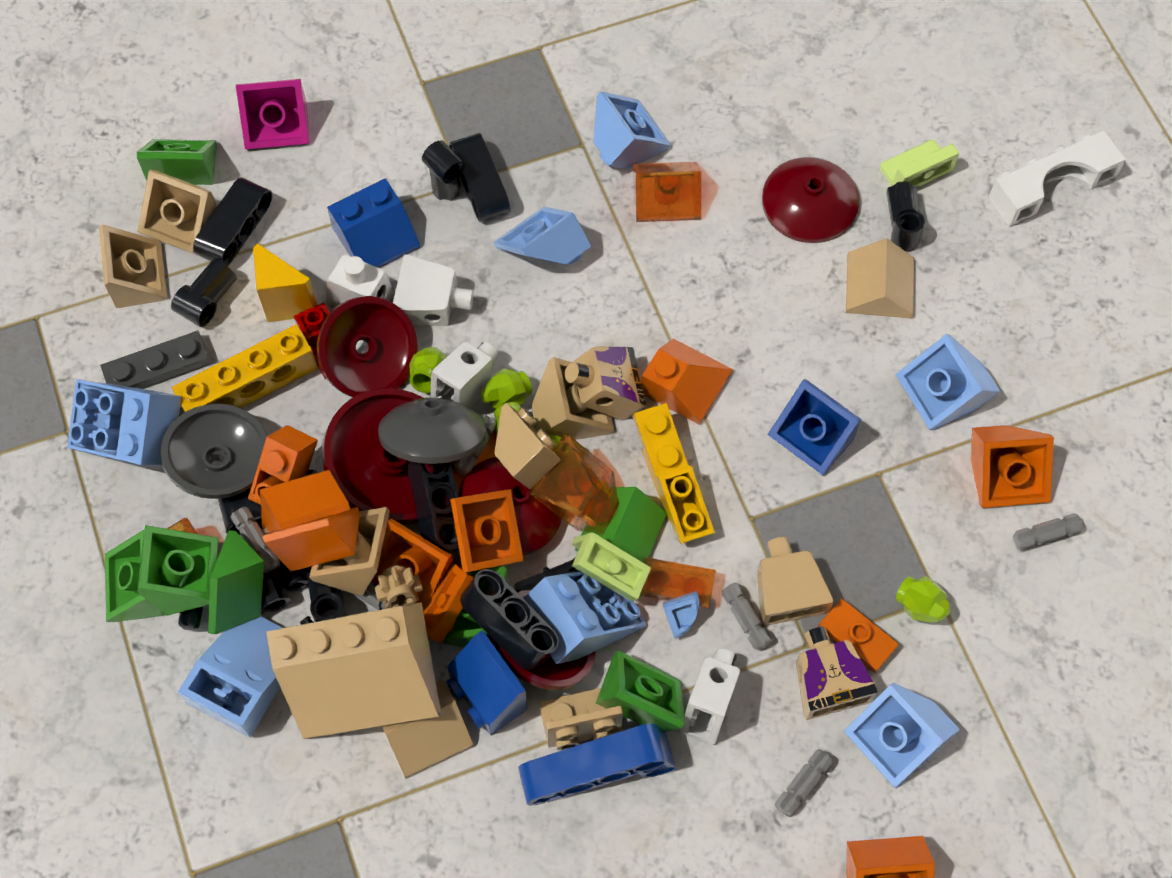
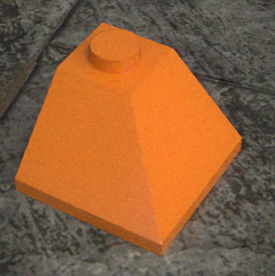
[641,338,733,425]
[971,425,1054,508]

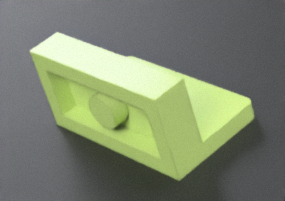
[880,140,959,188]
[572,532,651,601]

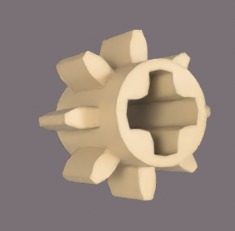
[374,566,423,609]

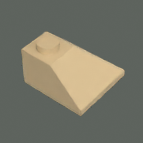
[531,357,614,441]

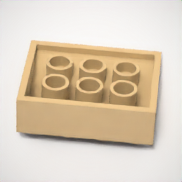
[266,602,442,739]

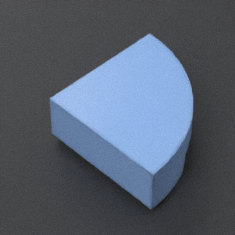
[663,591,700,638]

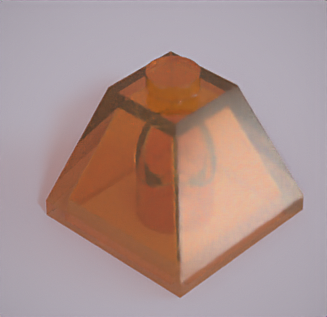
[530,433,619,535]

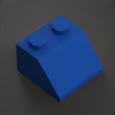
[327,178,420,268]
[446,630,527,735]

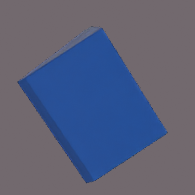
[767,379,862,475]

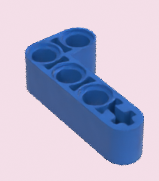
[518,724,676,806]

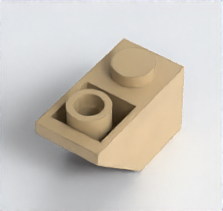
[494,402,561,490]

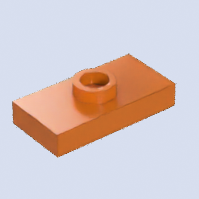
[818,598,899,674]

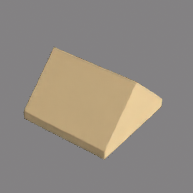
[137,169,217,254]
[99,224,167,309]
[845,238,914,319]
[309,507,390,596]
[382,679,474,779]

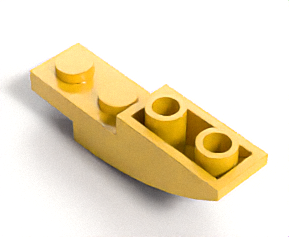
[632,403,715,544]

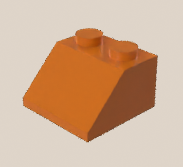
[846,836,935,878]

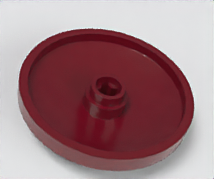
[321,388,441,525]

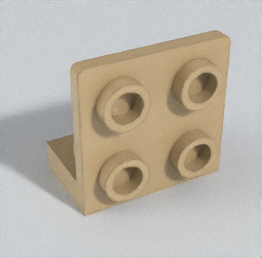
[539,688,623,750]

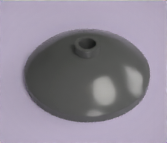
[378,397,486,464]
[161,404,268,499]

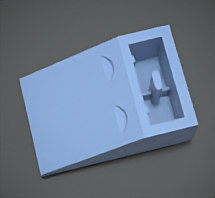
[67,379,181,465]
[523,571,647,664]
[178,616,283,738]

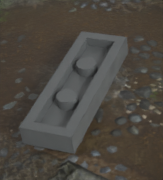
[100,330,211,389]

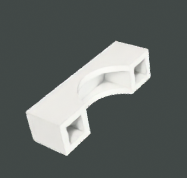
[988,130,1126,227]

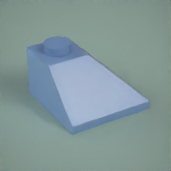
[593,92,671,169]
[493,207,591,265]
[895,334,1001,430]
[844,682,960,788]

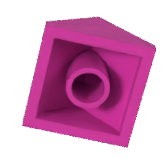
[235,79,309,149]

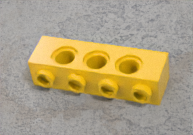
[171,324,318,413]

